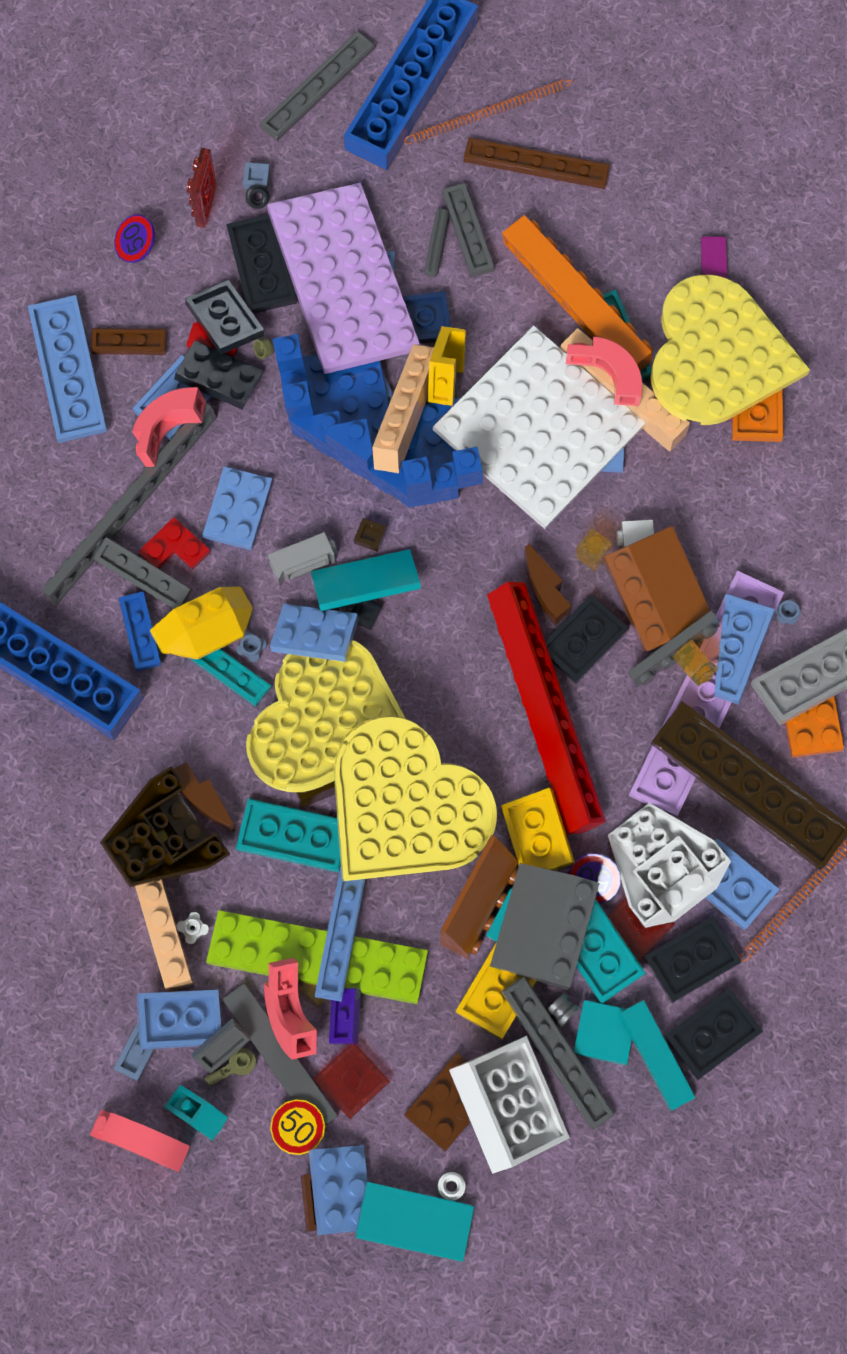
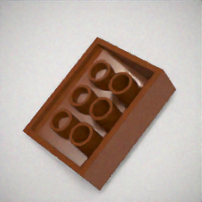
[601,526,710,652]
[440,835,518,959]

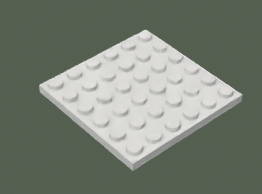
[433,326,645,529]

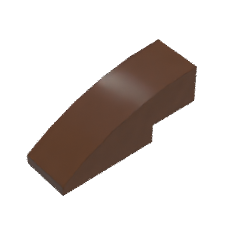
[524,544,572,626]
[174,762,236,832]

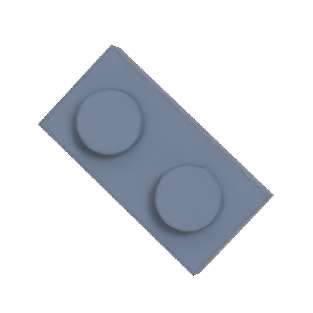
[113,1022,155,1082]

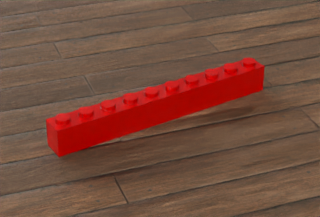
[487,581,606,835]

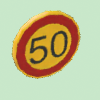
[270,1099,325,1155]

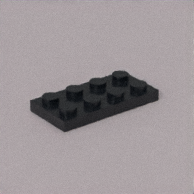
[226,214,297,314]

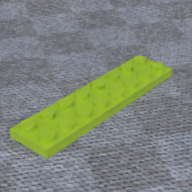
[206,910,428,1005]

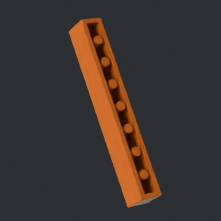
[502,215,653,371]

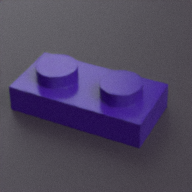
[329,988,361,1045]

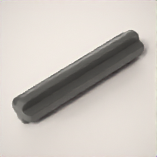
[425,208,449,277]

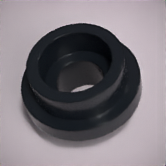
[245,184,270,209]

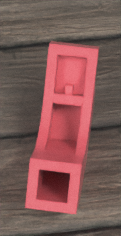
[565,337,642,406]
[132,387,206,467]
[264,958,317,1060]
[90,1110,190,1172]

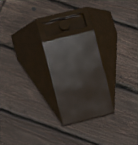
[100,766,230,888]

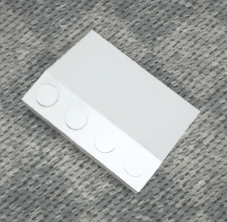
[449,1036,570,1174]

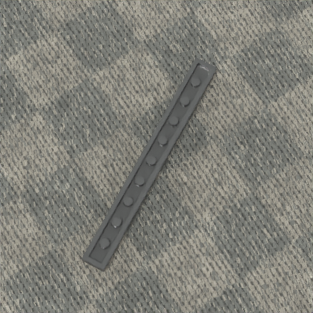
[42,403,216,606]

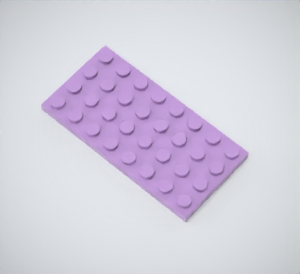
[267,183,420,374]

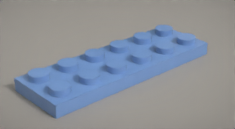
[28,295,107,443]

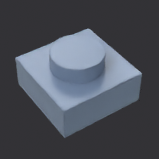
[243,162,270,189]

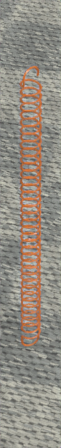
[405,79,573,144]
[739,840,847,961]

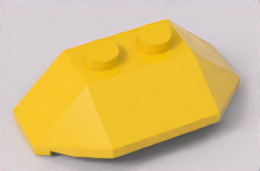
[150,587,253,660]

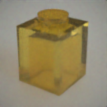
[575,528,613,571]
[672,640,718,686]

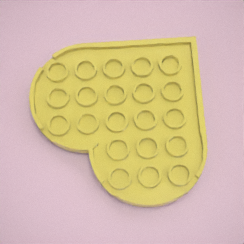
[651,275,810,425]
[246,640,406,792]
[334,716,497,881]

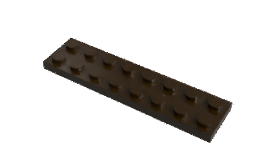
[650,701,847,871]

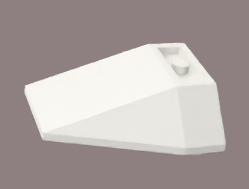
[608,803,731,928]

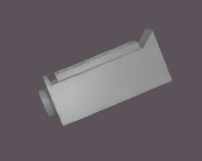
[268,532,337,587]

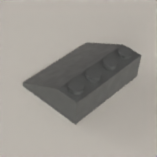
[490,863,600,990]

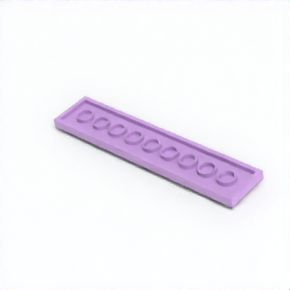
[629,571,784,818]

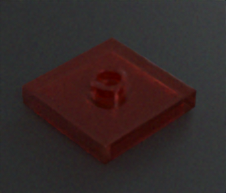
[608,898,675,962]
[313,1044,390,1120]

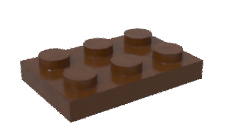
[404,1053,471,1152]

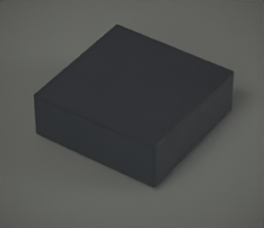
[351,600,383,631]

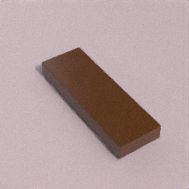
[91,328,167,355]

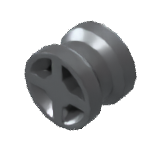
[547,993,580,1027]

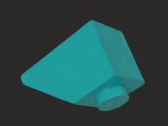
[164,1085,228,1141]

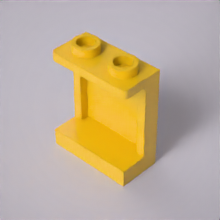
[428,326,466,406]

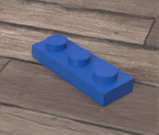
[119,592,162,672]

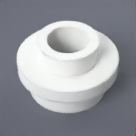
[438,1172,465,1201]

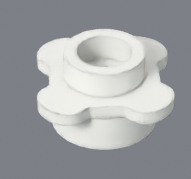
[177,912,209,944]

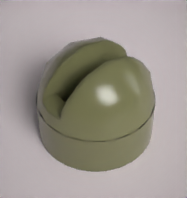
[253,338,275,359]

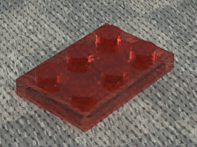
[187,148,217,228]

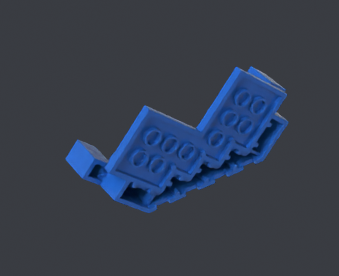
[273,334,483,508]

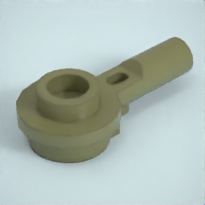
[204,1048,256,1087]

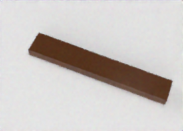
[463,137,610,189]

